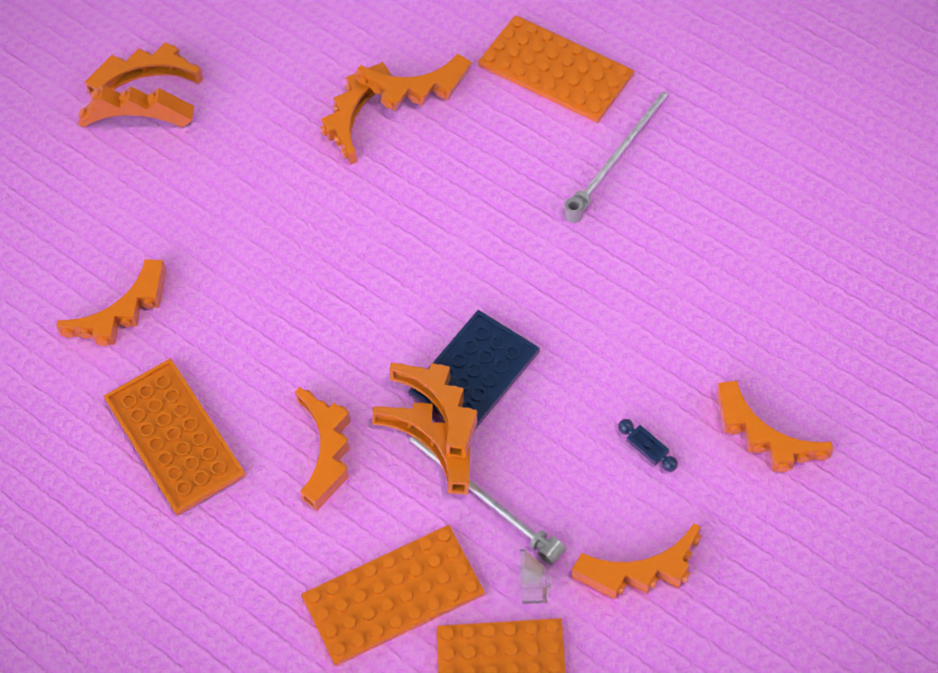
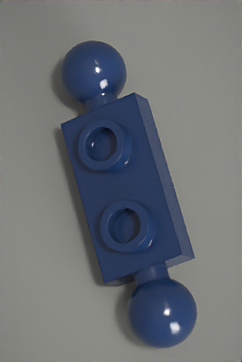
[618,419,678,472]

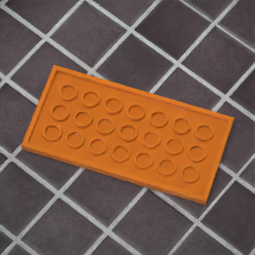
[478,15,634,123]
[103,358,246,516]
[301,525,485,667]

